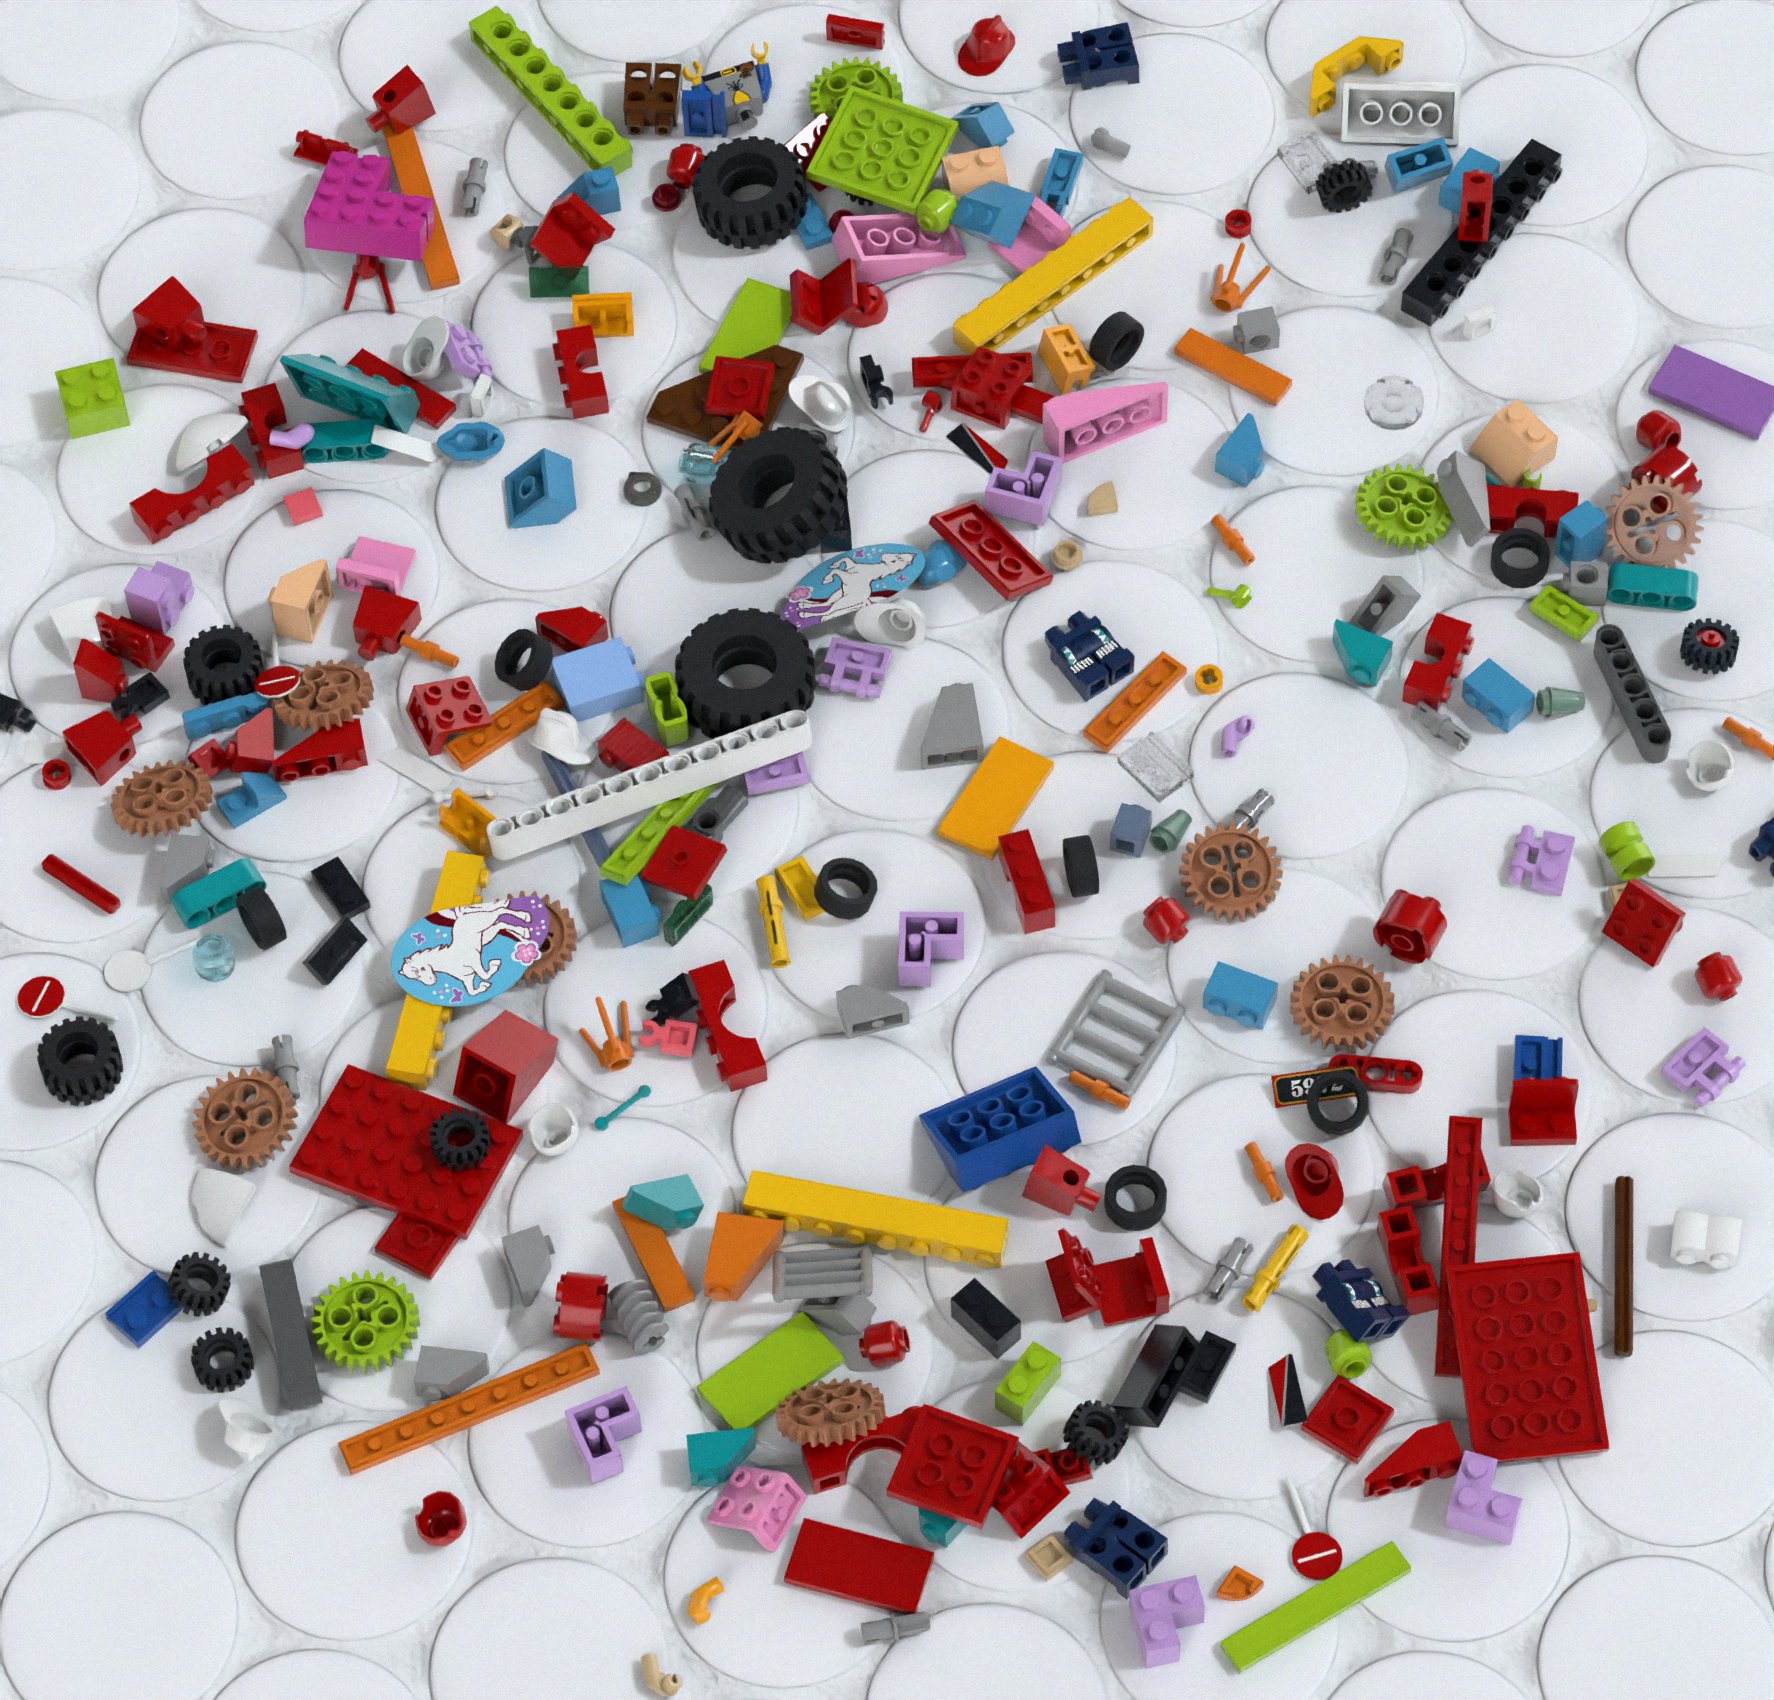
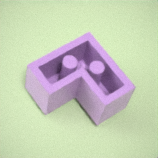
[985,451,1062,526]
[124,561,194,635]
[898,911,964,987]
[564,1386,642,1484]
[1445,1450,1522,1545]
[1129,1575,1205,1669]

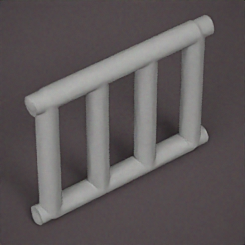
[1046,970,1186,1099]
[772,1244,873,1303]

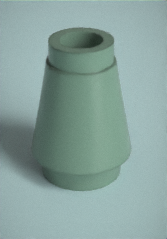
[1536,687,1585,718]
[1149,809,1192,854]

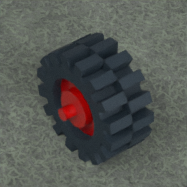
[1680,618,1739,674]

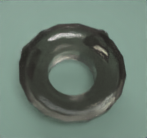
[623,471,662,507]

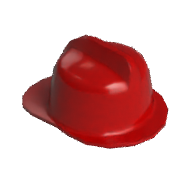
[958,15,1015,77]
[1285,1143,1344,1220]

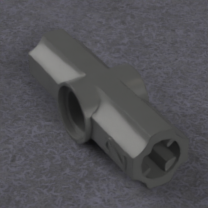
[687,785,749,843]

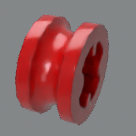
[1225,209,1252,239]
[42,759,71,791]

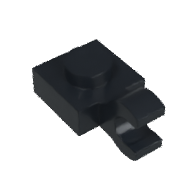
[859,354,893,409]
[0,693,36,732]

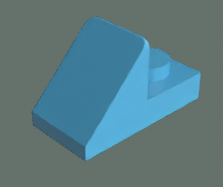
[216,772,287,829]

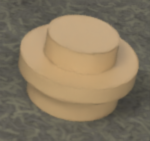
[1052,540,1083,570]

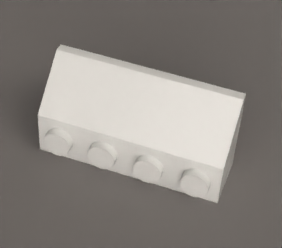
[1341,80,1461,145]

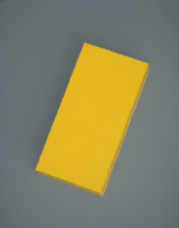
[774,855,825,921]

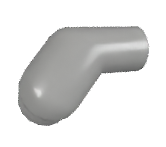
[1091,127,1131,158]

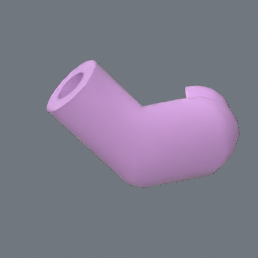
[269,423,315,449]
[1221,716,1255,758]

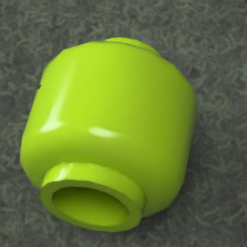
[916,189,959,233]
[1324,1329,1372,1379]

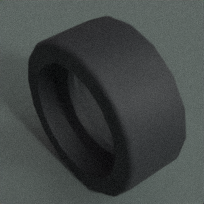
[1089,311,1144,371]
[1490,528,1550,588]
[494,629,553,691]
[1063,835,1099,898]
[814,857,878,920]
[236,886,287,951]
[1307,1070,1369,1135]
[1104,1165,1167,1231]

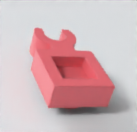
[639,1019,698,1058]

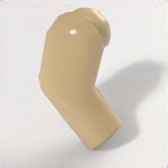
[640,1653,681,1697]

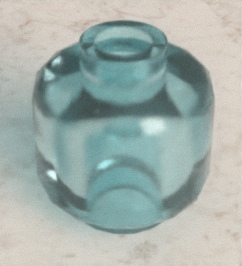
[678,443,724,485]
[192,934,236,982]

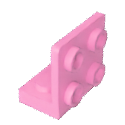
[988,191,1071,274]
[336,537,416,596]
[707,1465,807,1552]

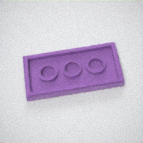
[1648,345,1774,440]

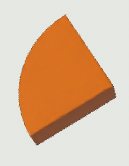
[1217,1565,1264,1601]

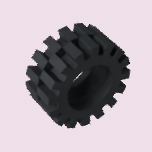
[1315,160,1373,213]
[430,1108,490,1172]
[167,1252,231,1317]
[191,1327,254,1393]
[1063,1400,1129,1466]

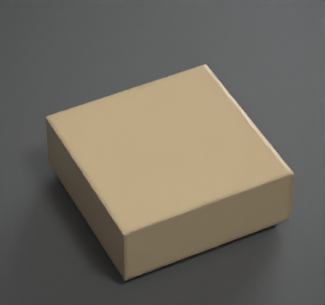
[1025,1533,1073,1582]

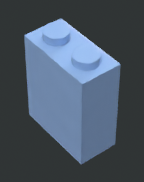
[551,636,646,723]

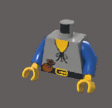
[682,41,772,130]

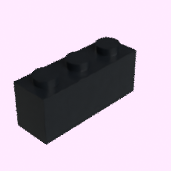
[1111,1324,1202,1428]

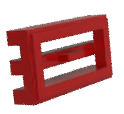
[826,14,885,50]

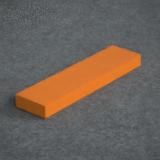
[1174,328,1292,406]
[1083,651,1187,753]
[444,680,564,772]
[612,1196,695,1313]

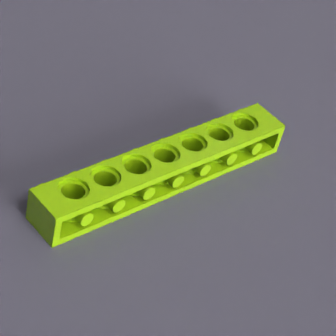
[469,6,633,176]

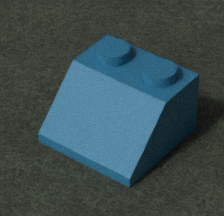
[950,181,1036,249]
[505,448,577,529]

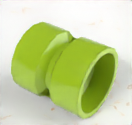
[1599,821,1656,882]

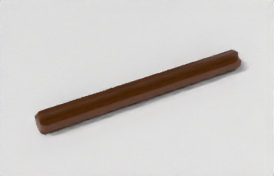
[1614,1176,1633,1357]

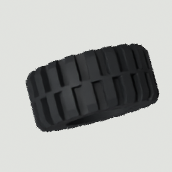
[692,136,808,250]

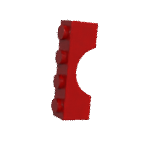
[129,443,255,544]
[688,960,767,1092]
[801,1406,922,1494]

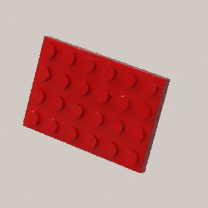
[289,1064,524,1240]
[1446,1252,1610,1463]

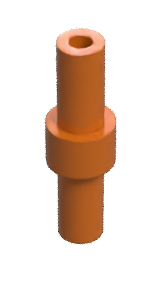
[1211,514,1255,565]
[400,634,459,669]
[1722,717,1774,760]
[1068,1070,1131,1110]
[1244,1142,1284,1203]

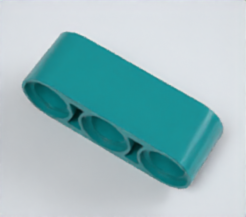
[301,419,388,463]
[1607,563,1699,611]
[171,858,267,929]

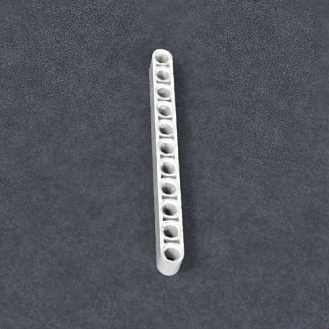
[486,710,813,860]

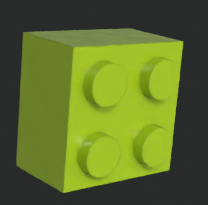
[55,358,130,439]

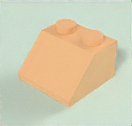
[942,146,1009,202]
[1469,399,1558,487]
[268,559,333,644]

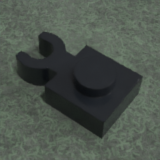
[111,672,170,720]
[645,972,701,1026]

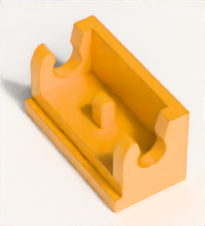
[572,292,634,338]
[1037,323,1095,394]
[438,788,497,860]

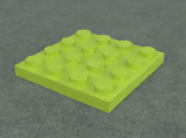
[806,85,959,216]

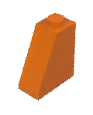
[703,1212,784,1302]

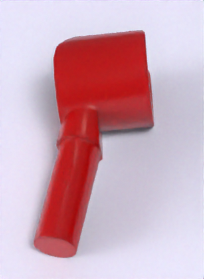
[919,390,942,433]

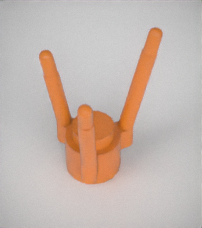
[1210,243,1271,312]
[695,410,763,464]
[579,997,635,1071]

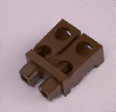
[623,62,683,136]

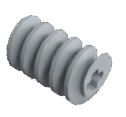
[607,1279,669,1354]

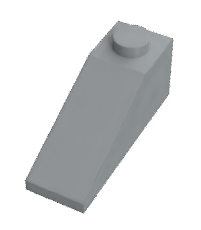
[1437,450,1490,548]

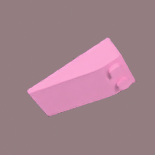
[831,213,967,284]
[1043,382,1168,464]

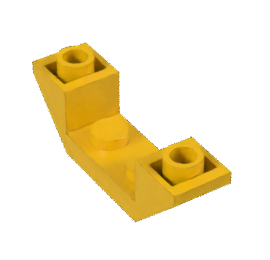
[1309,36,1404,118]

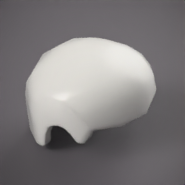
[1686,740,1735,791]
[528,1103,579,1156]
[1493,1170,1543,1217]

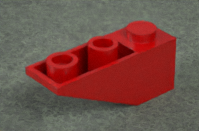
[271,718,368,782]
[1363,1421,1463,1497]

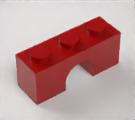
[552,324,609,419]
[238,383,304,479]
[1487,485,1579,539]
[1402,613,1475,712]
[998,829,1055,934]
[1382,1150,1491,1210]
[1377,1205,1440,1316]

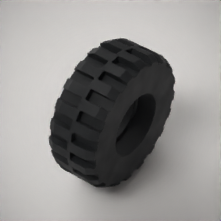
[709,427,848,564]
[675,608,816,739]

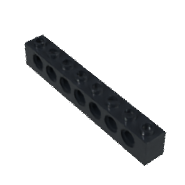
[1401,139,1562,327]

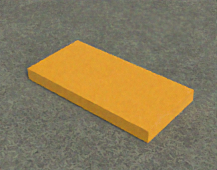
[937,736,1054,861]

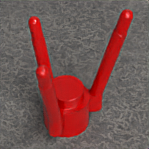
[344,254,395,314]

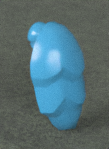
[437,422,505,462]
[918,539,967,587]

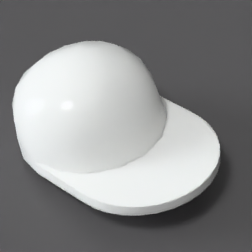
[401,316,449,381]

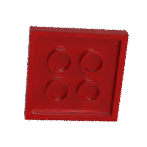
[886,1404,1019,1530]

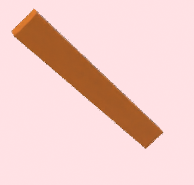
[376,107,460,291]
[338,1342,600,1475]

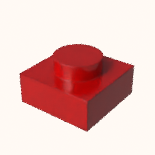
[187,738,229,780]

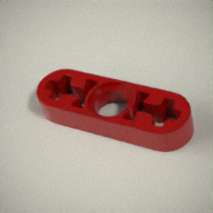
[1328,1054,1423,1094]

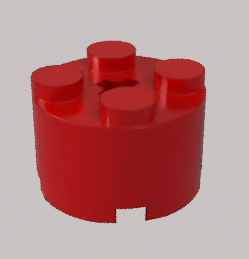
[1629,444,1702,518]
[1373,889,1447,964]
[553,1271,608,1342]

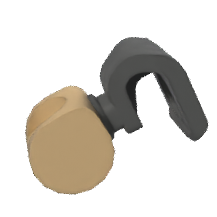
[490,214,541,265]

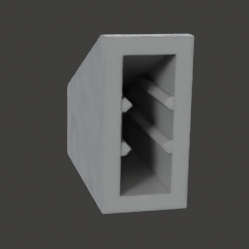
[921,683,984,770]

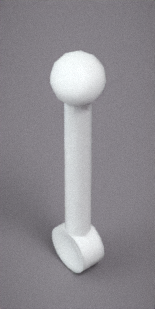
[432,786,498,804]

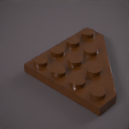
[646,345,804,451]

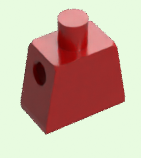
[365,65,436,135]
[1458,170,1493,242]
[132,276,207,347]
[353,585,422,661]
[62,711,143,786]
[1022,1145,1102,1216]

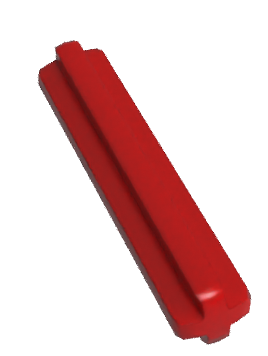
[41,854,121,914]

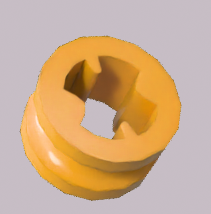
[1195,664,1223,695]

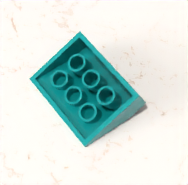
[280,354,421,434]

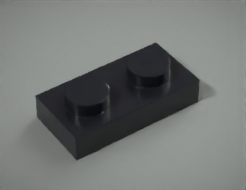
[311,856,371,919]
[302,917,368,985]
[1179,1331,1236,1404]

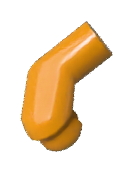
[687,1576,724,1625]

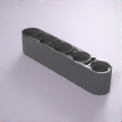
[1593,624,1672,764]
[259,1258,323,1410]

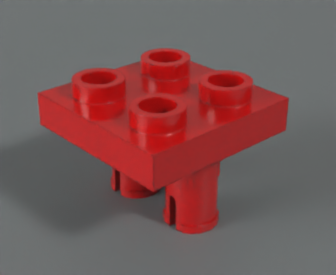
[1602,878,1686,968]

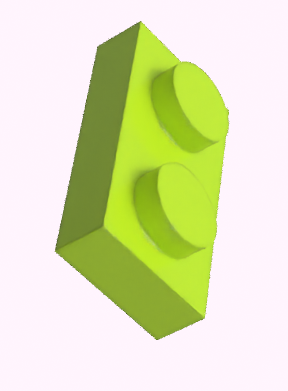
[1529,584,1599,643]

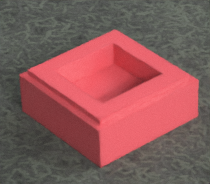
[283,487,323,526]

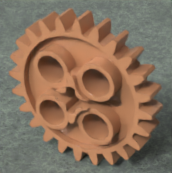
[1605,474,1704,569]
[272,659,374,732]
[110,760,213,838]
[1179,821,1283,923]
[496,891,577,987]
[1290,955,1395,1053]
[192,1068,299,1171]
[775,1378,886,1447]

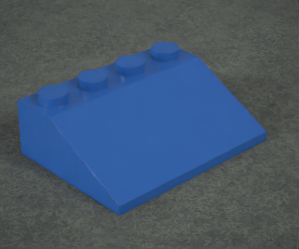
[919,1066,1082,1193]

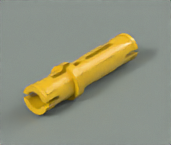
[756,875,791,968]
[1241,1224,1309,1312]

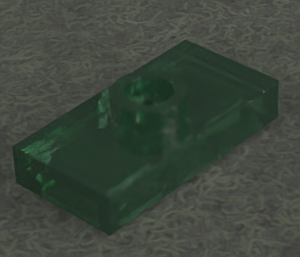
[529,266,590,298]
[663,884,713,946]

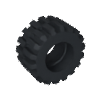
[183,625,264,706]
[37,1016,123,1106]

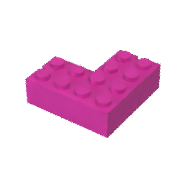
[304,151,435,261]

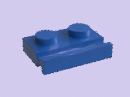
[681,90,727,138]
[1513,1035,1563,1080]
[105,1270,184,1348]

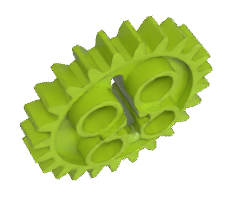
[809,57,903,122]
[1354,463,1453,551]
[311,1270,420,1374]

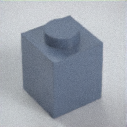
[1110,803,1152,858]

